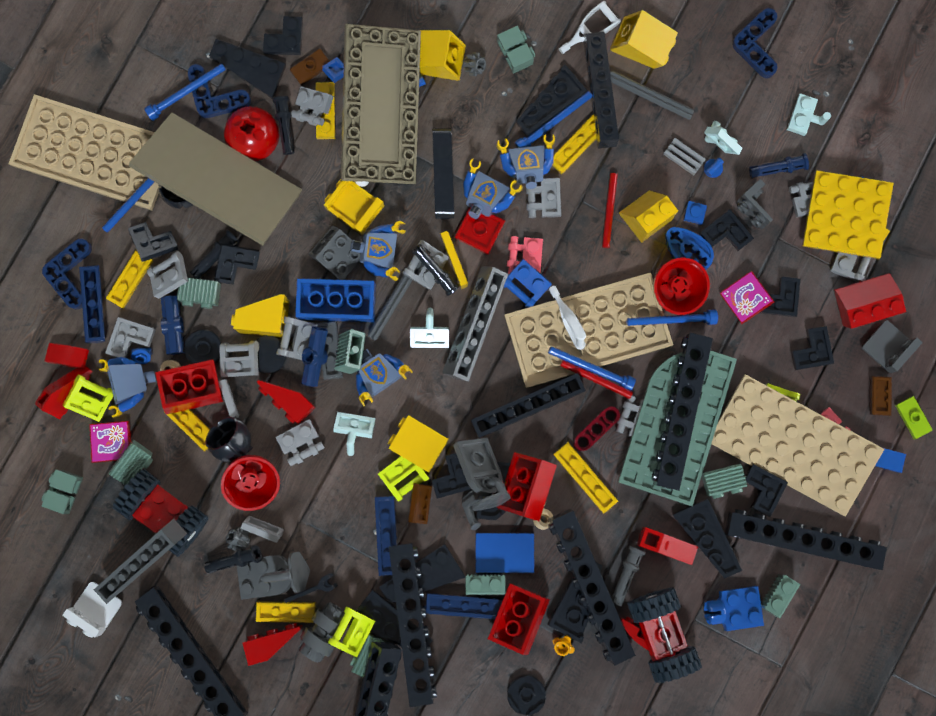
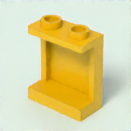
[324,179,384,235]
[388,415,449,472]

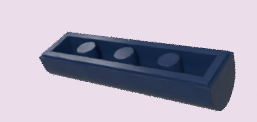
[79,265,105,343]

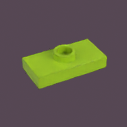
[895,396,932,439]

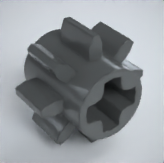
[463,52,486,76]
[226,527,250,551]

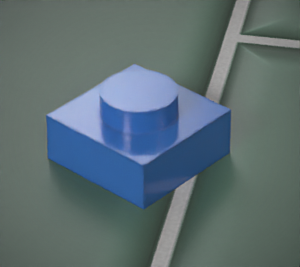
[322,57,344,83]
[683,201,707,225]

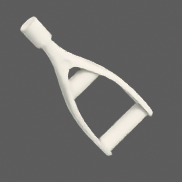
[559,1,621,54]
[549,286,586,350]

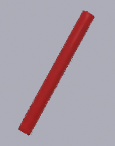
[602,173,618,248]
[560,360,633,399]

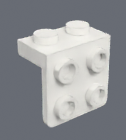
[62,582,122,638]

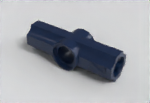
[161,296,184,355]
[301,327,328,387]

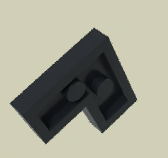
[263,16,303,55]
[699,210,754,251]
[128,222,178,262]
[214,243,260,285]
[760,277,801,317]
[791,326,834,371]
[432,453,471,499]
[745,464,788,517]

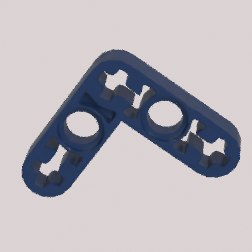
[732,8,777,78]
[188,64,251,118]
[42,239,92,310]

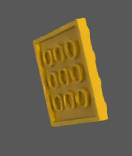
[802,171,894,259]

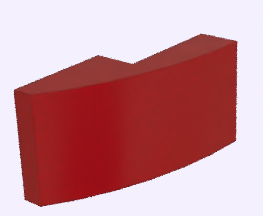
[44,343,89,368]
[620,617,649,651]

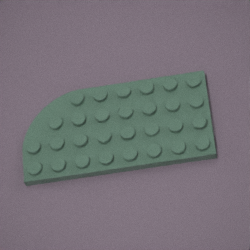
[618,350,737,506]

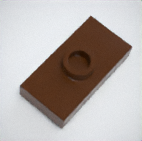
[290,49,330,86]
[870,376,892,416]
[408,483,432,524]

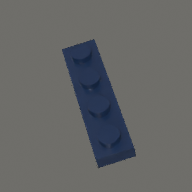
[375,496,397,576]
[426,593,503,619]

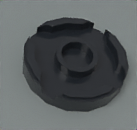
[184,330,222,364]
[248,335,287,374]
[507,675,546,715]

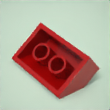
[834,273,906,329]
[155,360,223,415]
[497,452,557,521]
[488,583,550,655]

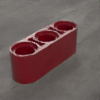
[573,406,620,451]

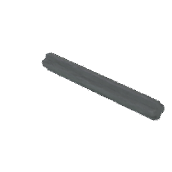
[610,71,694,120]
[368,261,422,340]

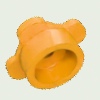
[553,635,575,656]

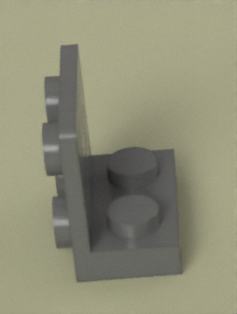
[736,179,773,230]
[309,225,360,280]
[862,320,923,373]

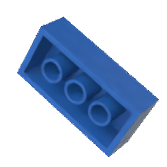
[296,279,376,322]

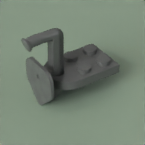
[453,438,511,530]
[237,552,310,600]

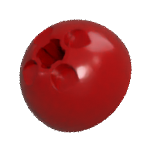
[224,106,280,161]
[653,258,710,315]
[221,455,280,511]

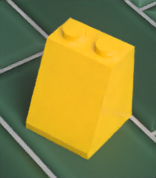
[610,10,678,69]
[419,30,466,81]
[619,191,678,243]
[231,294,290,338]

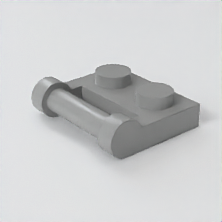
[403,240,449,290]
[147,251,188,299]
[830,252,871,282]
[277,317,318,360]
[220,341,259,377]

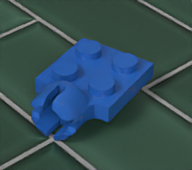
[704,586,764,631]

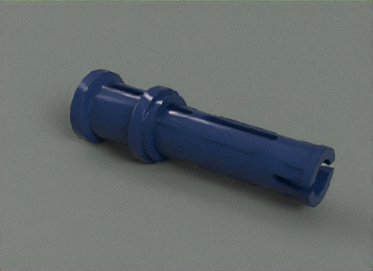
[749,153,809,179]

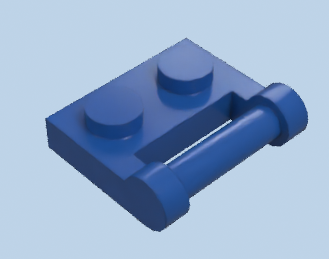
[504,258,552,308]

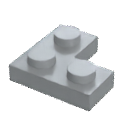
[106,317,156,358]

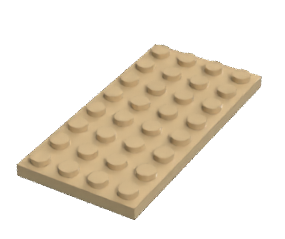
[9,94,161,211]
[504,272,673,388]
[711,374,884,517]

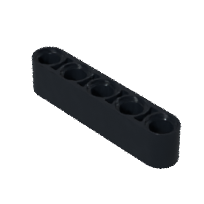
[432,128,454,219]

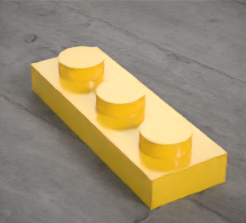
[316,82,336,139]

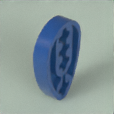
[665,227,714,270]

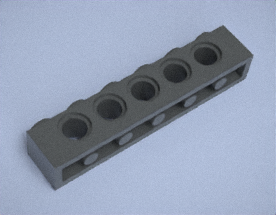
[442,266,508,382]
[93,519,187,604]

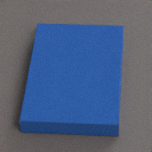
[476,533,534,573]

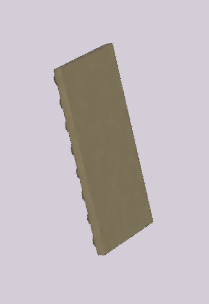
[341,24,421,184]
[129,113,302,245]

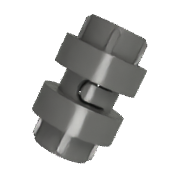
[299,602,348,663]

